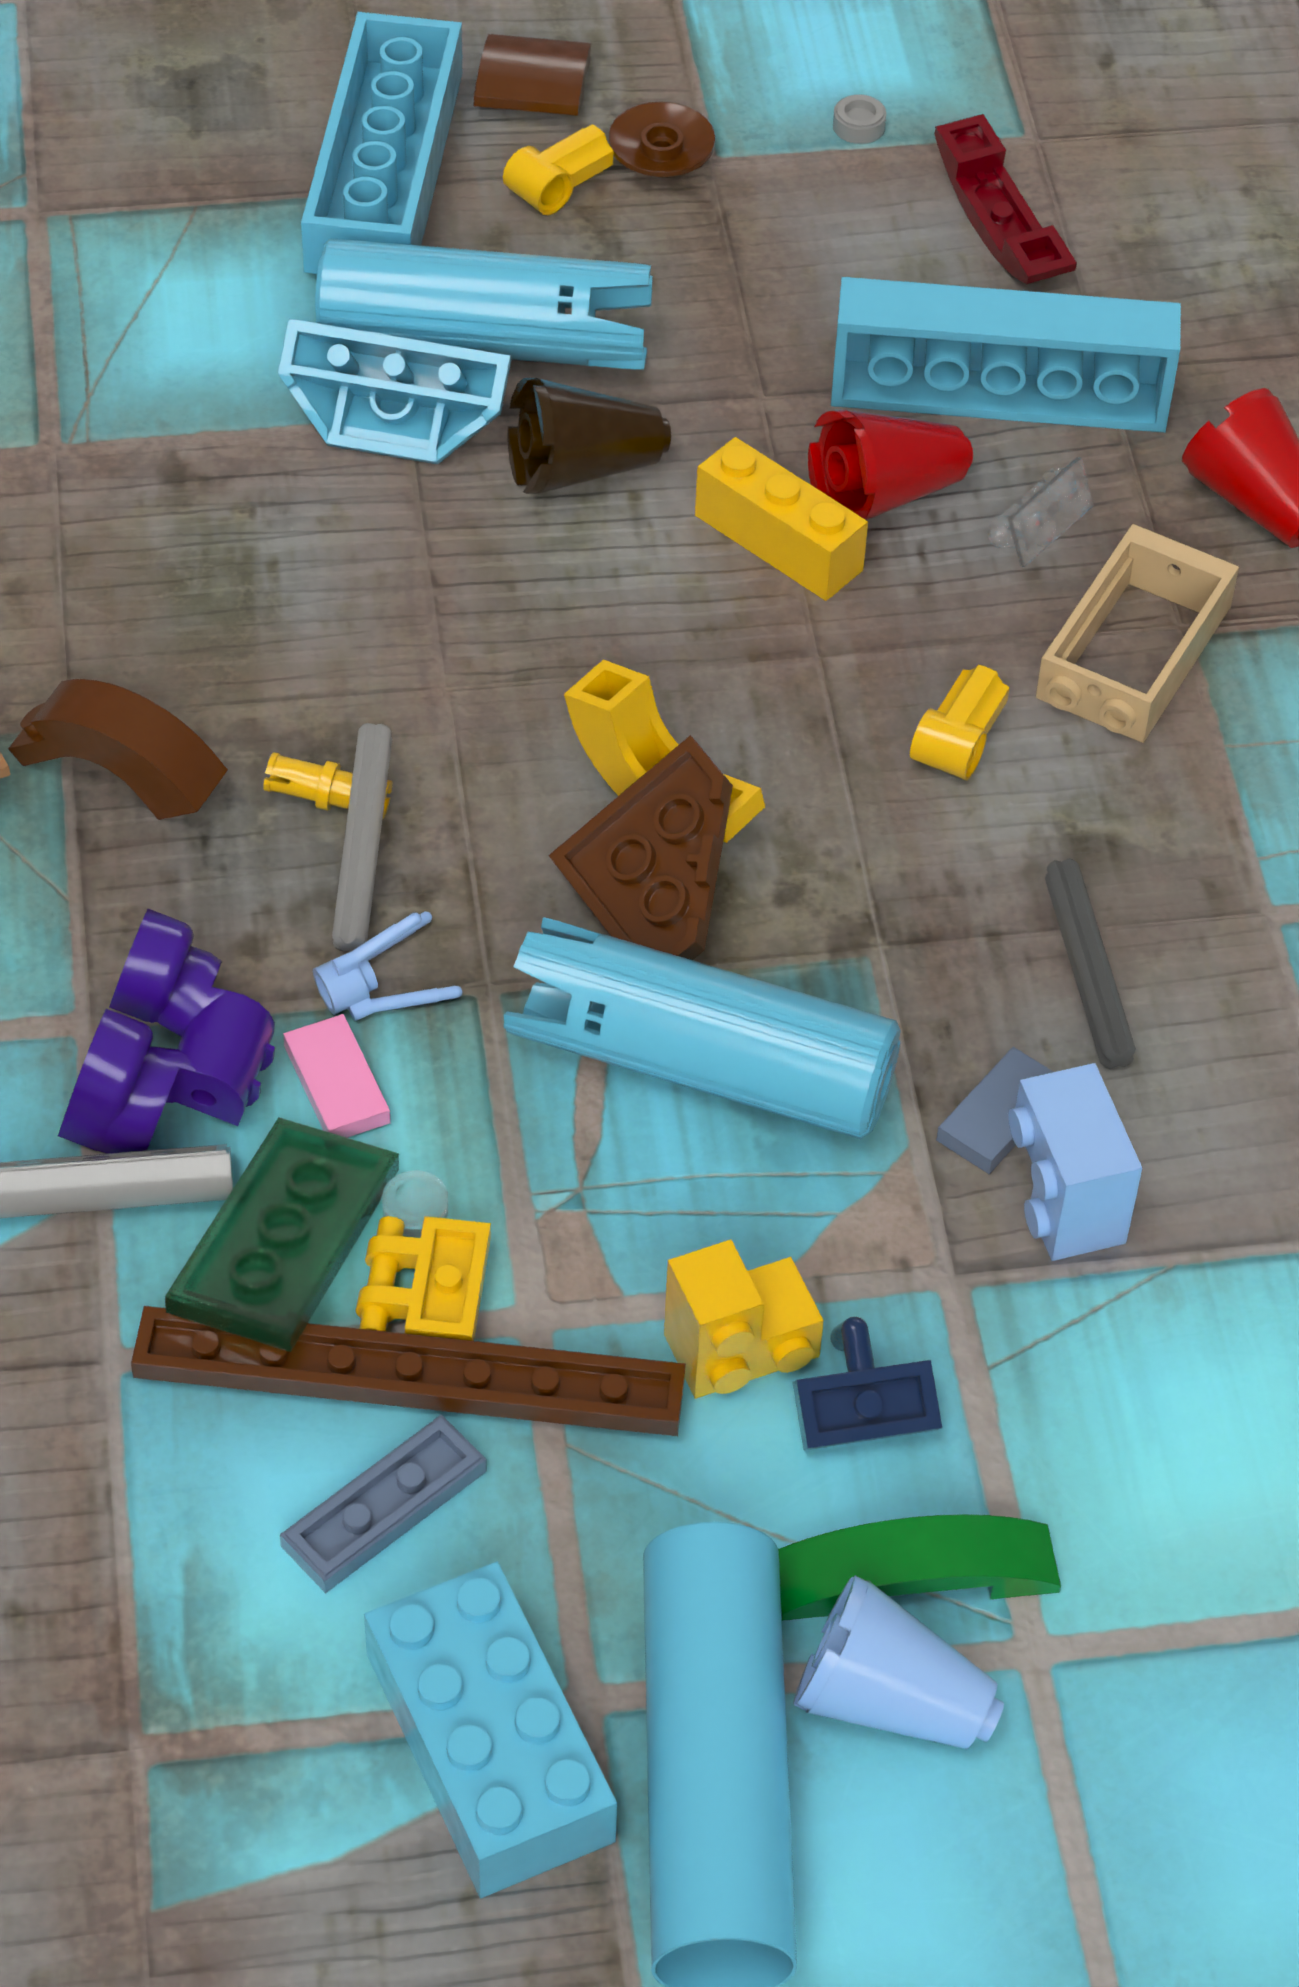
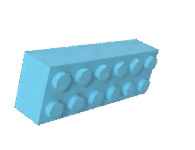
[301,12,463,274]
[831,277,1181,433]

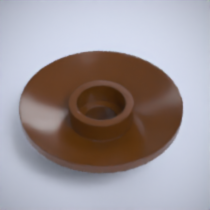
[609,102,715,177]

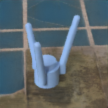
[313,911,463,1021]

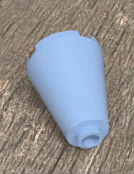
[793,1576,1004,1749]

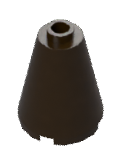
[507,378,671,494]

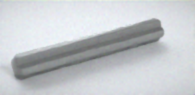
[332,723,392,951]

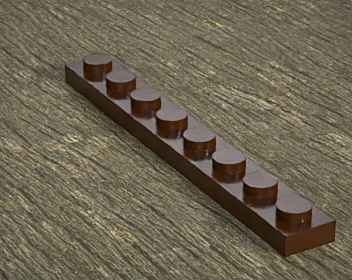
[131,1306,686,1436]

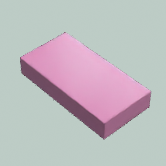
[283,1014,390,1144]

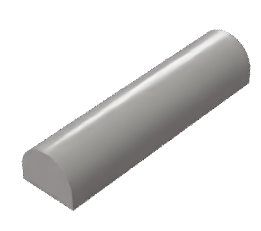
[0,1144,234,1218]

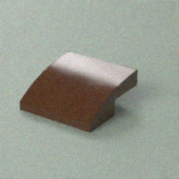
[473,34,591,116]

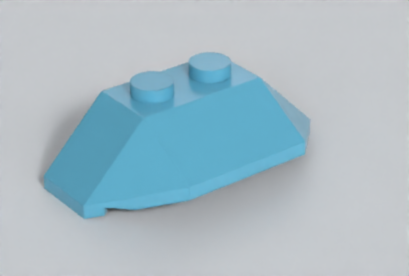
[278,318,512,464]

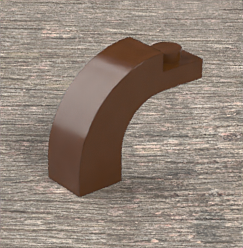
[8,679,228,820]

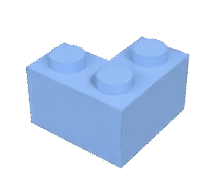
[1008,1063,1142,1261]

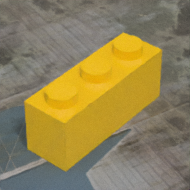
[695,437,868,601]

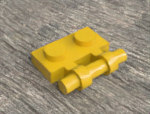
[355,1216,491,1341]

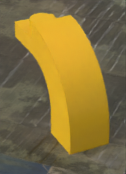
[564,659,765,843]

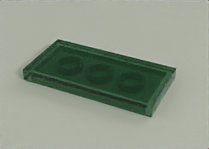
[165,1117,399,1352]

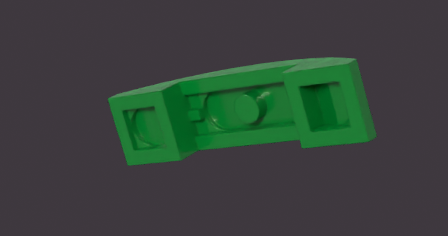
[778,1514,1061,1621]

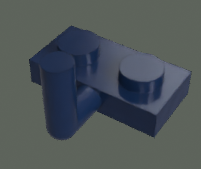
[792,1317,942,1451]

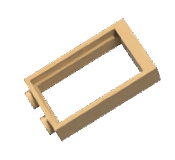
[1036,524,1239,743]

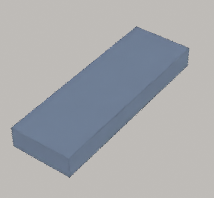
[280,1414,487,1593]

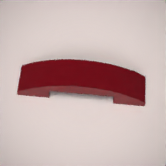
[934,114,1077,284]

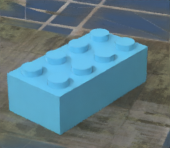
[364,1561,617,1899]

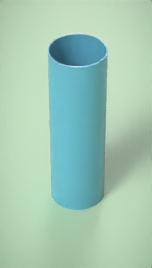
[643,1522,797,1987]

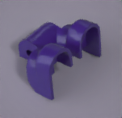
[58,909,275,1154]

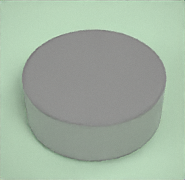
[833,95,886,144]

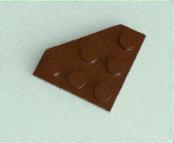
[548,735,733,960]

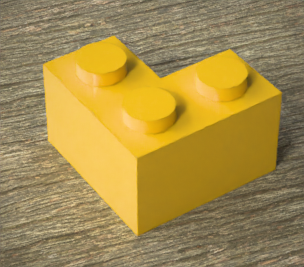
[664,1239,824,1399]

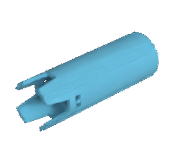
[315,238,653,369]
[504,917,901,1139]

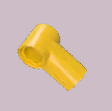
[503,124,614,215]
[910,664,1010,781]

